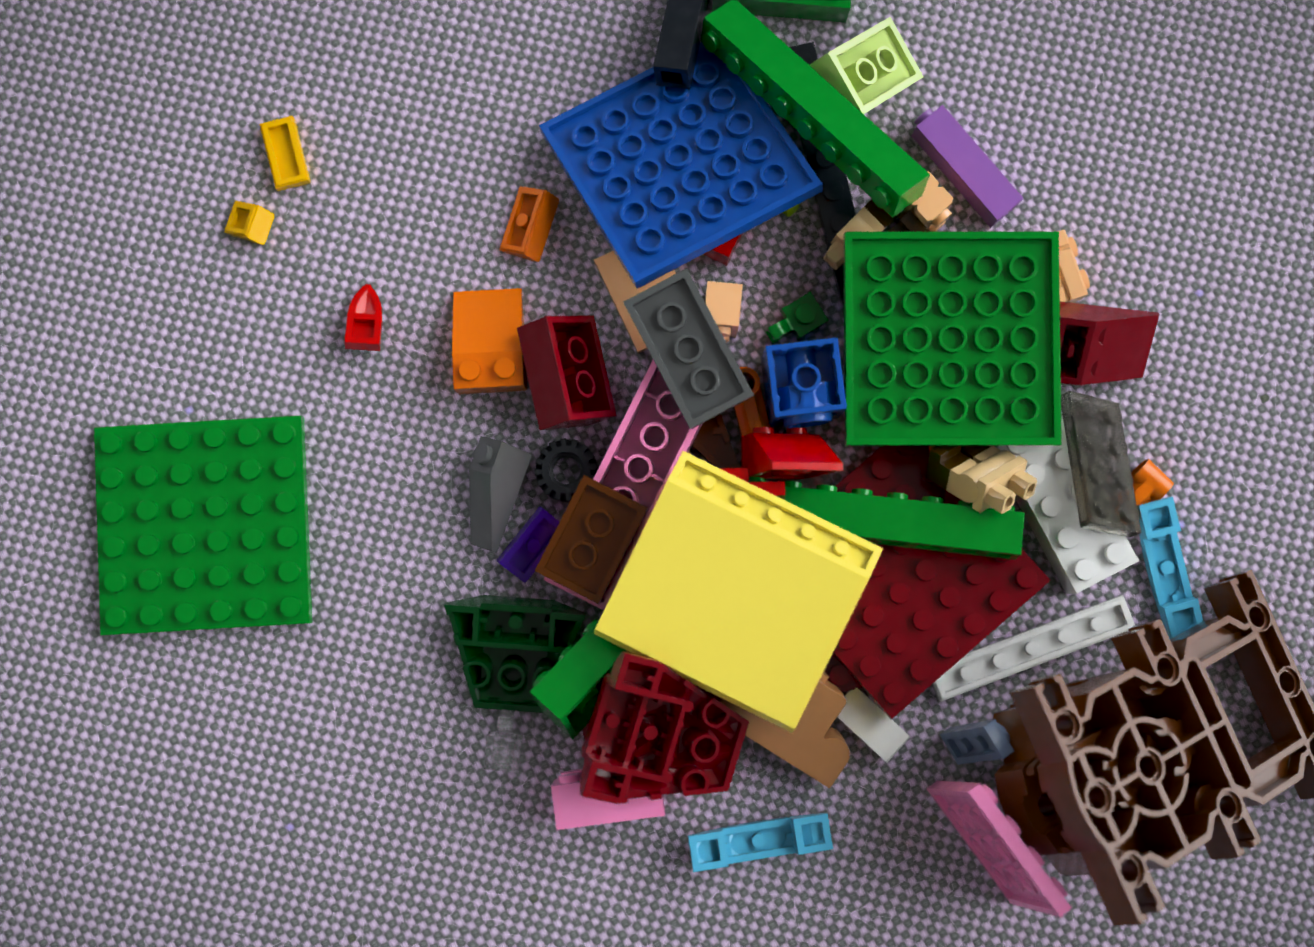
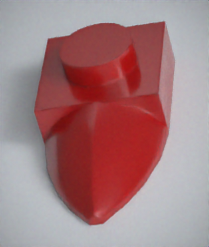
[344,284,383,351]

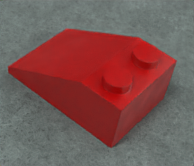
[741,427,843,479]

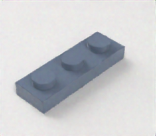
[939,719,1014,765]

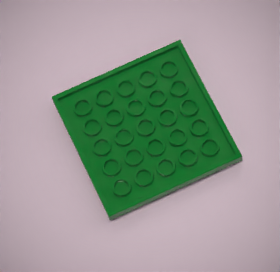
[843,232,1062,446]
[94,415,313,635]

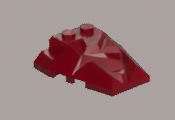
[580,651,749,804]

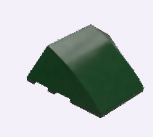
[444,595,586,713]

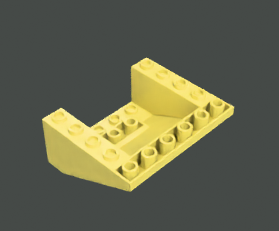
[593,451,883,733]

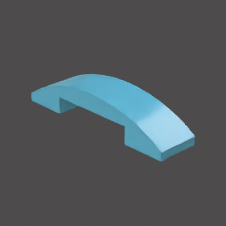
[1137,496,1203,639]
[688,813,833,872]

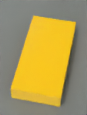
[259,116,311,191]

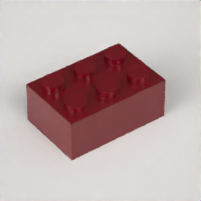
[517,315,617,430]

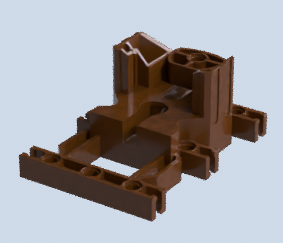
[993,569,1314,926]

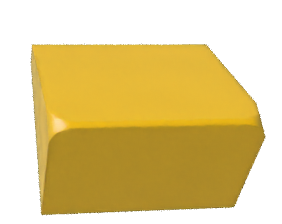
[224,200,275,245]

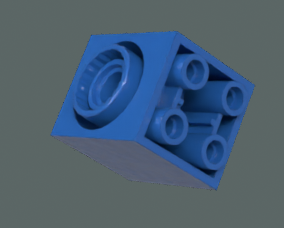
[761,337,847,428]

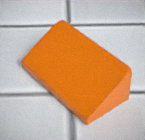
[499,186,559,262]

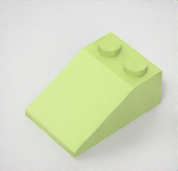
[810,17,923,114]

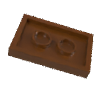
[535,475,648,604]

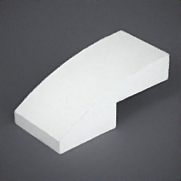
[837,688,910,763]

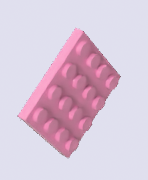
[927,780,1072,918]

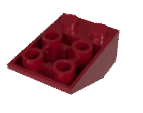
[1060,301,1160,385]

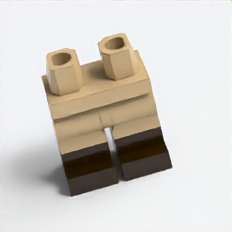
[823,199,931,270]
[925,446,1037,514]

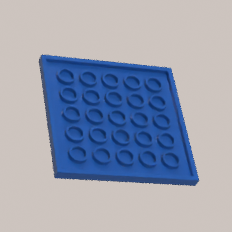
[539,42,823,289]

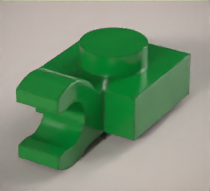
[765,291,829,344]

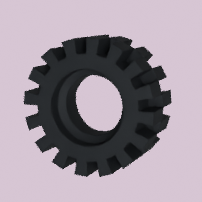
[535,438,598,503]

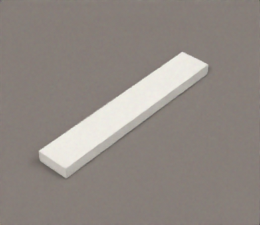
[932,595,1135,702]

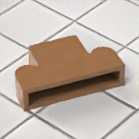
[714,672,850,788]

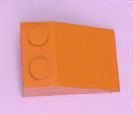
[452,288,527,394]

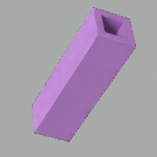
[911,105,1024,228]

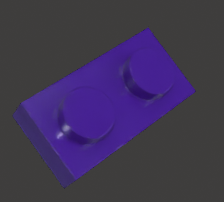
[496,506,559,583]

